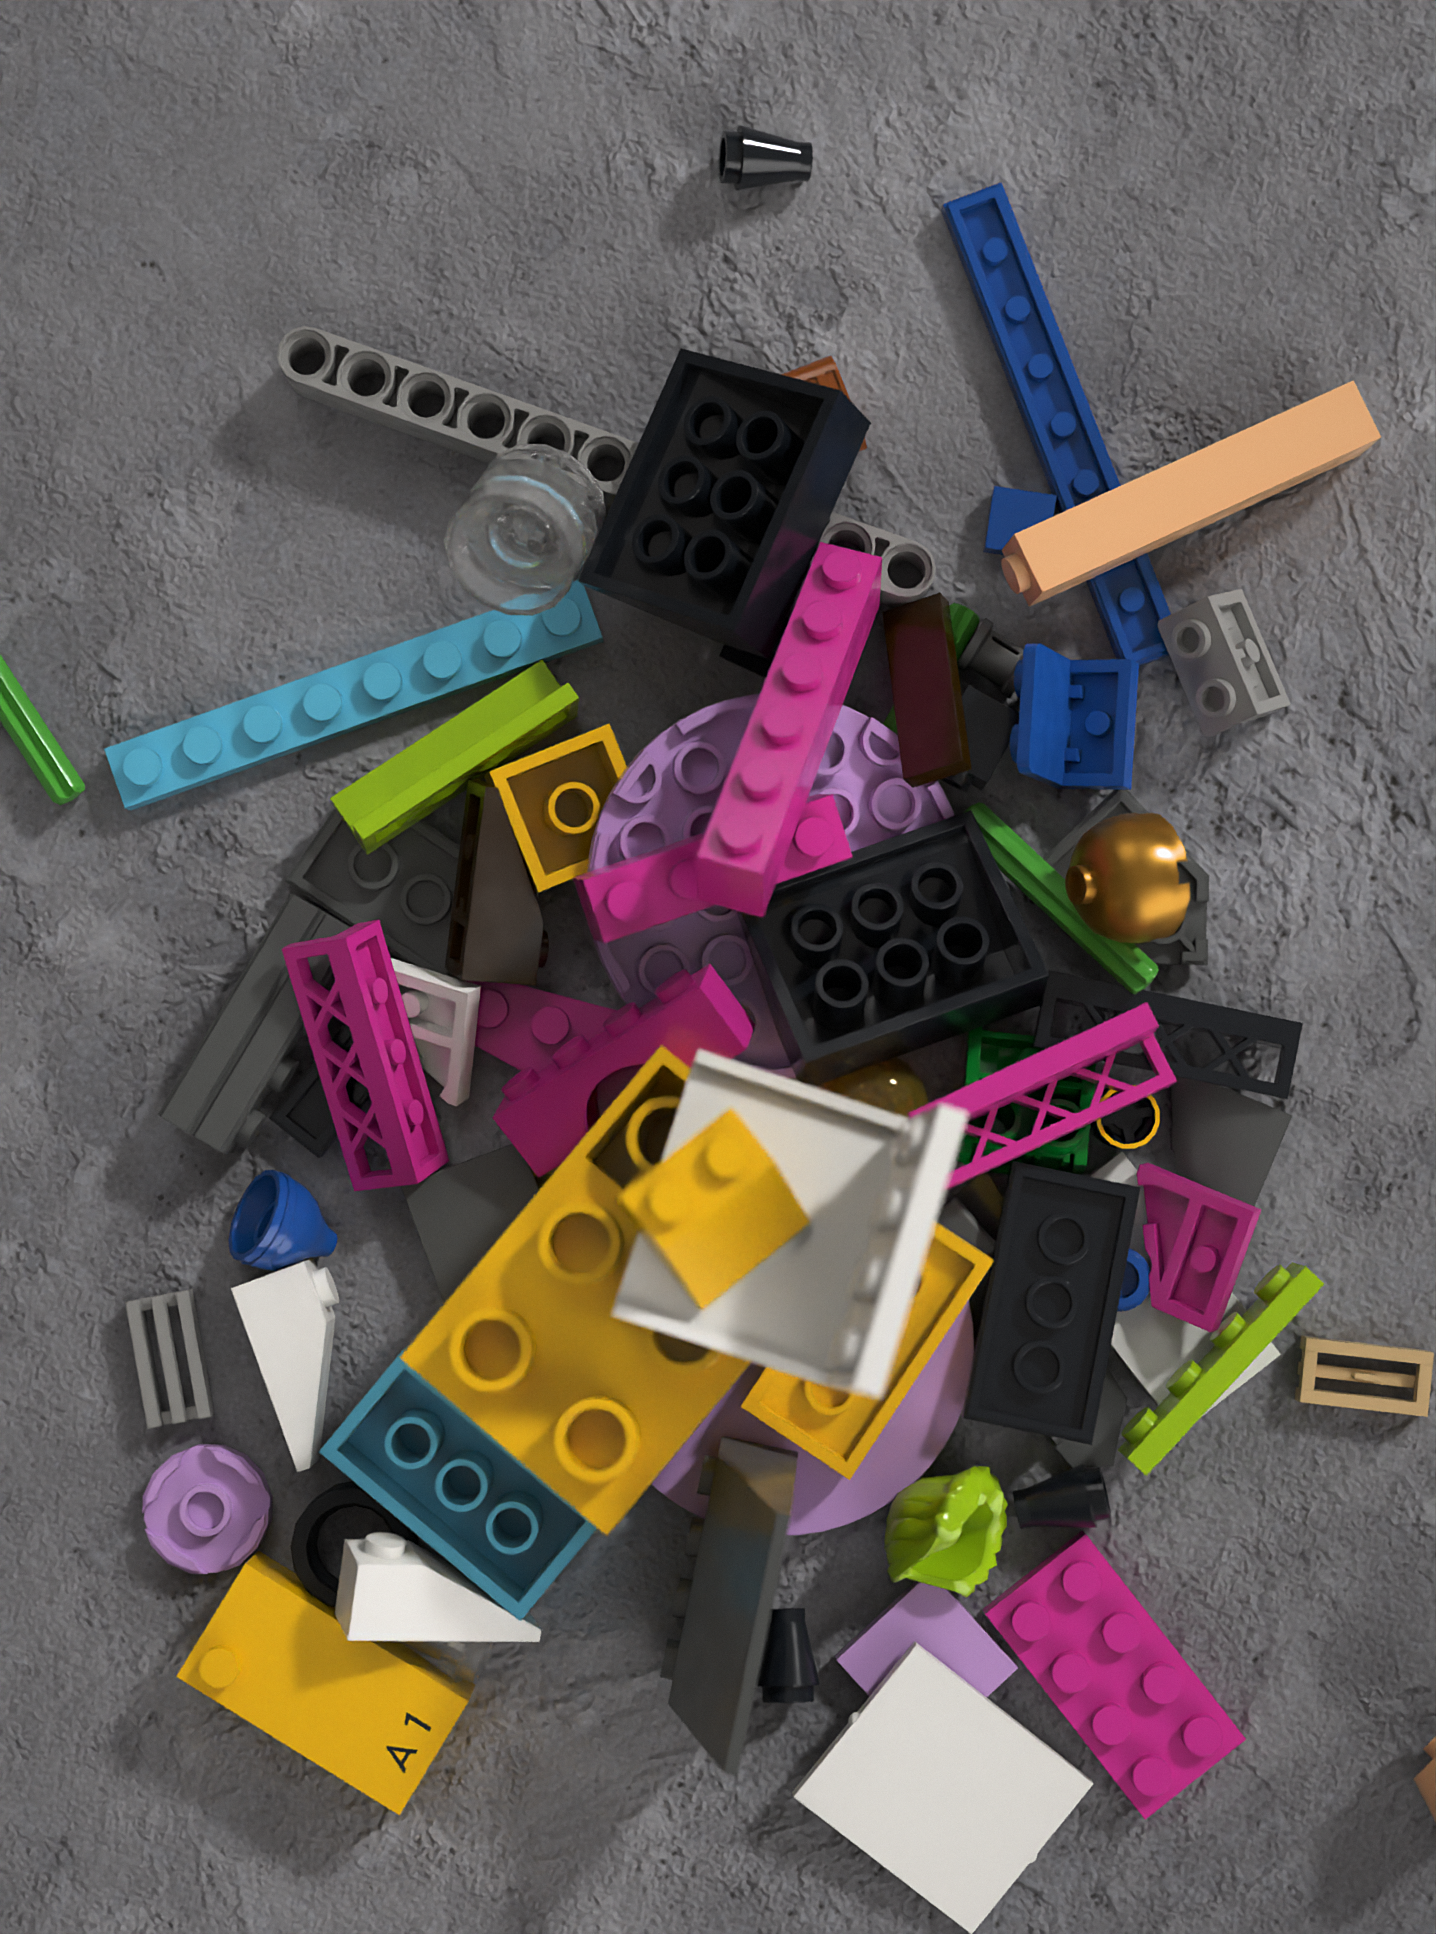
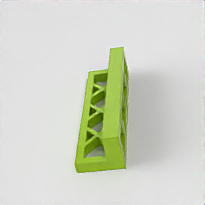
[330,660,579,855]

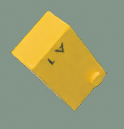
[176,1551,475,1816]

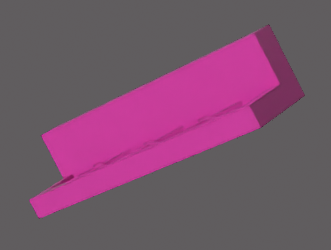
[281,920,450,1191]
[907,1003,1177,1191]

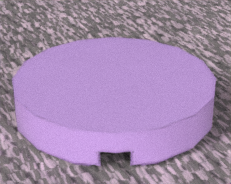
[142,1444,272,1574]

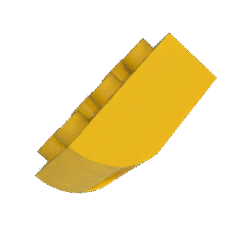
[400,1045,752,1536]

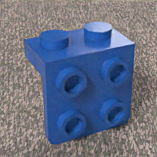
[1010,643,1139,790]

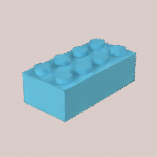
[319,1344,597,1621]

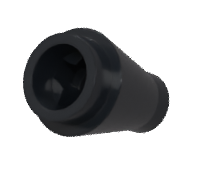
[719,125,813,191]
[1013,1464,1112,1529]
[756,1608,820,1703]

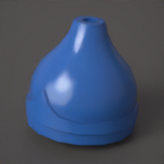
[228,1170,338,1271]

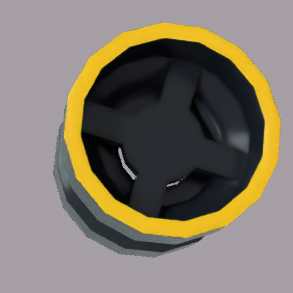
[1090,1085,1160,1149]

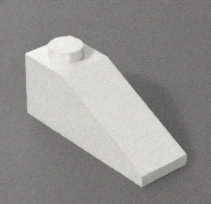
[231,1258,339,1472]
[334,1532,541,1642]

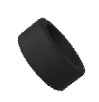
[290,1481,418,1607]

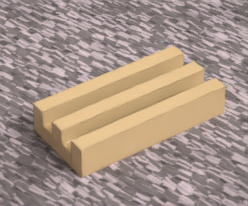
[1295,1336,1434,1417]

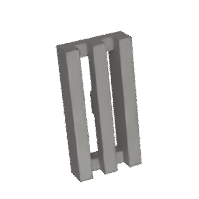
[125,1289,215,1429]

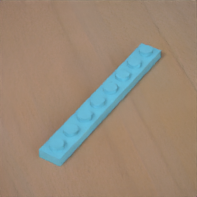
[104,579,604,811]

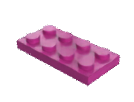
[983,1530,1246,1820]

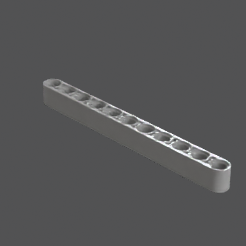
[277,326,936,608]

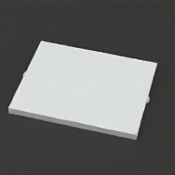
[792,1641,1093,1934]

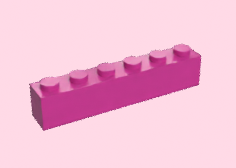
[696,542,882,917]

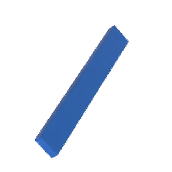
[941,182,1171,666]

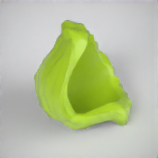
[884,1466,1008,1598]

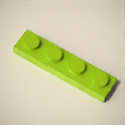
[1118,1262,1324,1476]

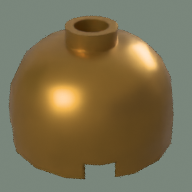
[1065,813,1190,943]

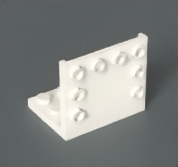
[610,1049,968,1398]

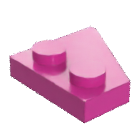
[1137,1163,1261,1333]

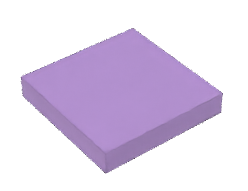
[835,1581,1018,1697]

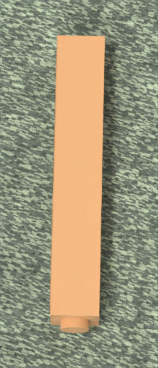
[1001,380,1381,607]

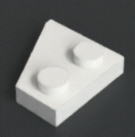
[391,958,481,1106]

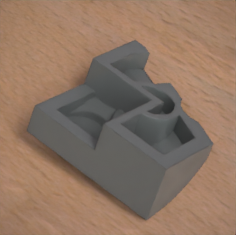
[1169,1076,1292,1207]

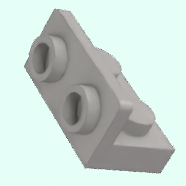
[1157,589,1291,737]

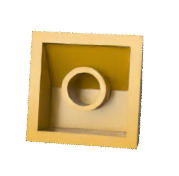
[615,1107,811,1310]

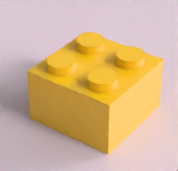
[484,724,627,893]

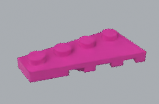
[464,980,644,1116]

